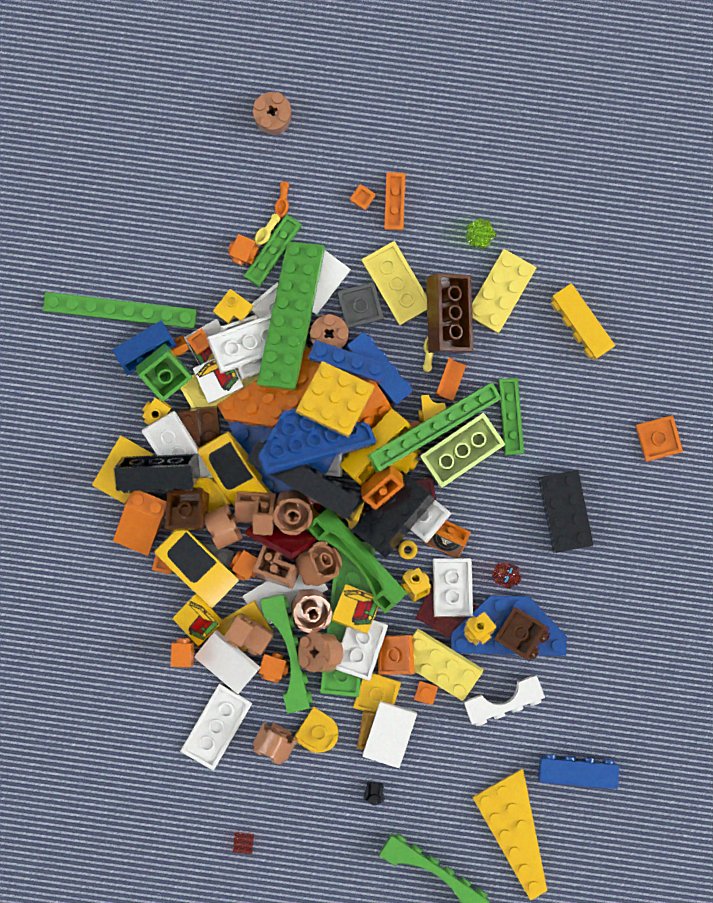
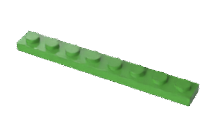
[43,292,197,329]
[367,382,501,472]

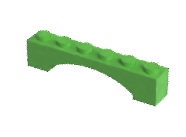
[307,508,407,614]
[260,593,313,714]
[379,833,490,903]

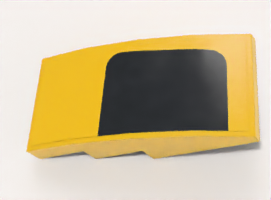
[197,431,272,507]
[154,530,239,608]

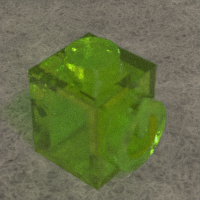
[465,218,497,249]

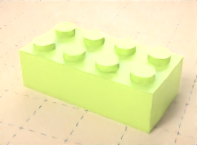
[419,413,506,489]

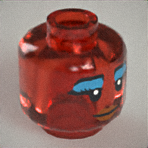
[492,561,522,589]

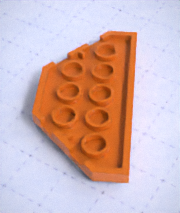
[217,346,320,429]

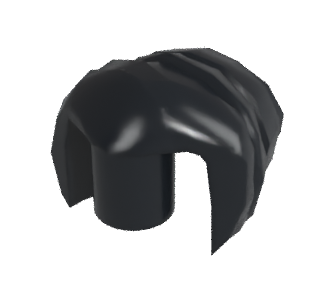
[364,782,385,806]

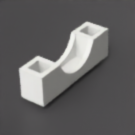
[463,674,545,726]

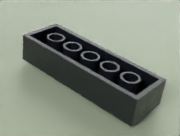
[247,440,364,522]

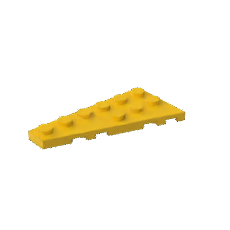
[472,768,547,901]

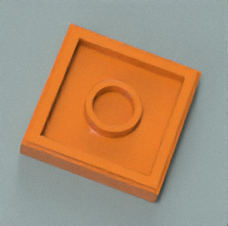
[635,415,683,462]
[377,635,415,675]

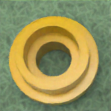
[398,540,417,559]

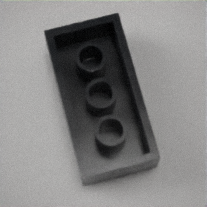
[114,454,200,493]
[538,470,594,553]
[352,471,435,558]

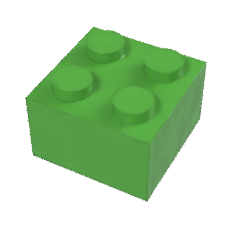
[135,343,192,402]

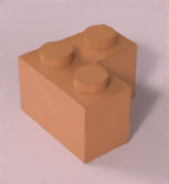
[235,491,276,535]
[253,544,299,589]
[225,613,275,656]

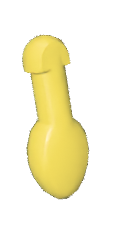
[255,214,281,245]
[423,337,434,372]

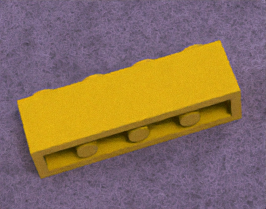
[551,283,615,361]
[339,409,412,486]

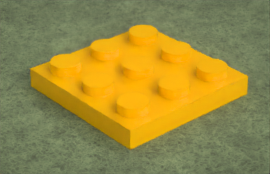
[296,361,375,438]

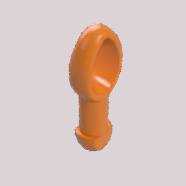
[275,181,289,218]

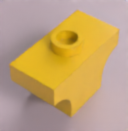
[418,395,446,422]

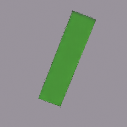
[244,214,302,288]
[498,378,524,455]

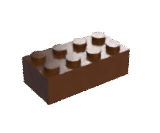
[426,273,473,354]

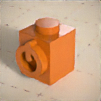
[228,234,259,266]
[229,550,258,581]
[259,652,289,683]

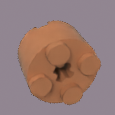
[253,92,292,135]
[310,314,348,349]
[273,490,313,535]
[204,504,243,550]
[295,542,342,586]
[291,589,332,633]
[298,633,344,672]
[253,721,298,765]

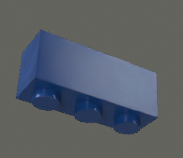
[112,320,177,375]

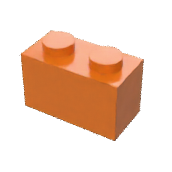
[361,464,404,510]
[171,638,195,667]

